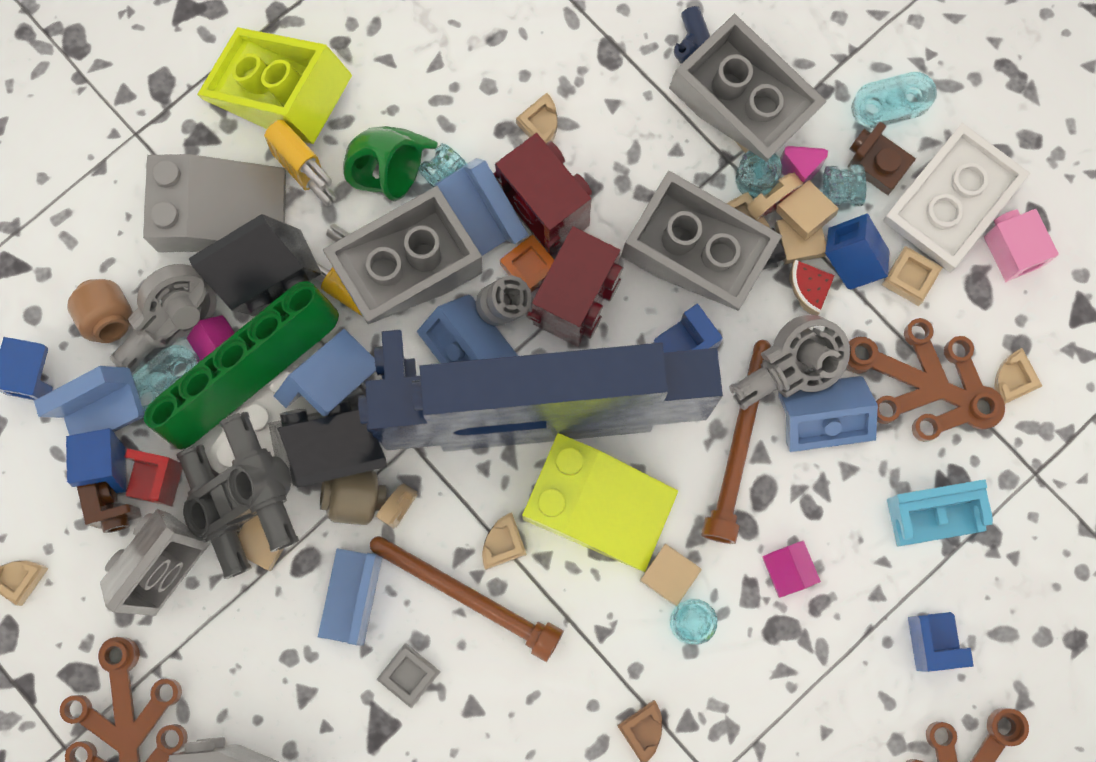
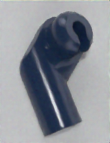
[674,6,710,64]

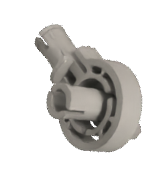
[110,264,217,374]
[729,315,850,410]

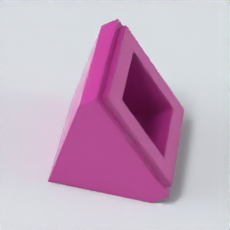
[778,146,828,183]
[186,315,235,360]
[762,540,821,598]

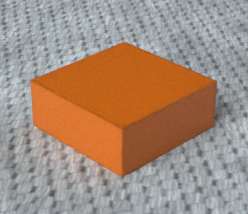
[499,234,554,293]

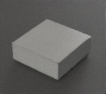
[376,643,441,708]

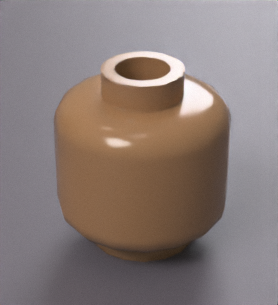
[67,279,133,343]

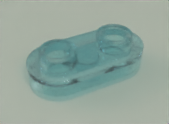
[851,72,937,128]
[132,345,200,420]

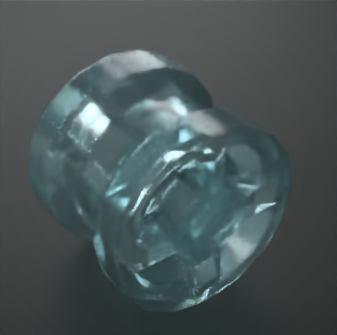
[418,143,467,187]
[735,151,782,198]
[823,164,867,207]
[670,599,718,645]

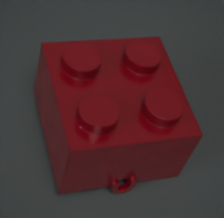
[493,132,593,255]
[526,226,624,347]

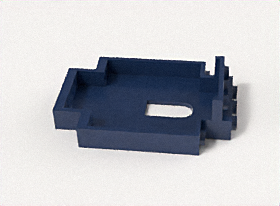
[358,329,723,452]

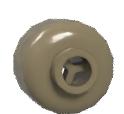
[320,470,387,525]

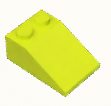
[197,27,352,144]
[522,433,678,573]

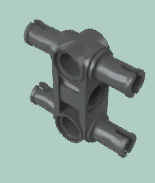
[176,412,299,579]

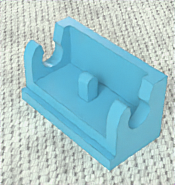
[887,479,993,547]

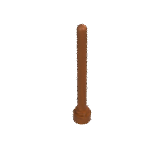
[701,339,771,544]
[370,536,564,663]

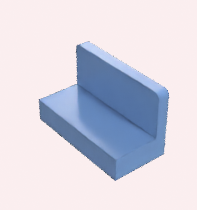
[435,158,528,256]
[416,295,518,363]
[274,329,376,416]
[34,366,144,436]
[778,376,878,452]
[318,548,382,646]

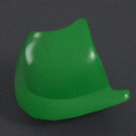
[343,126,438,201]

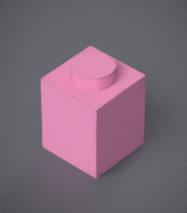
[984,209,1059,282]

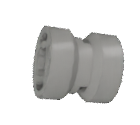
[476,275,532,326]

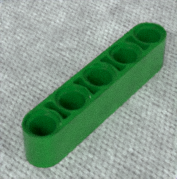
[144,281,339,450]

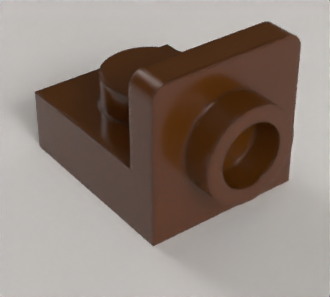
[847,121,916,196]
[77,481,142,533]

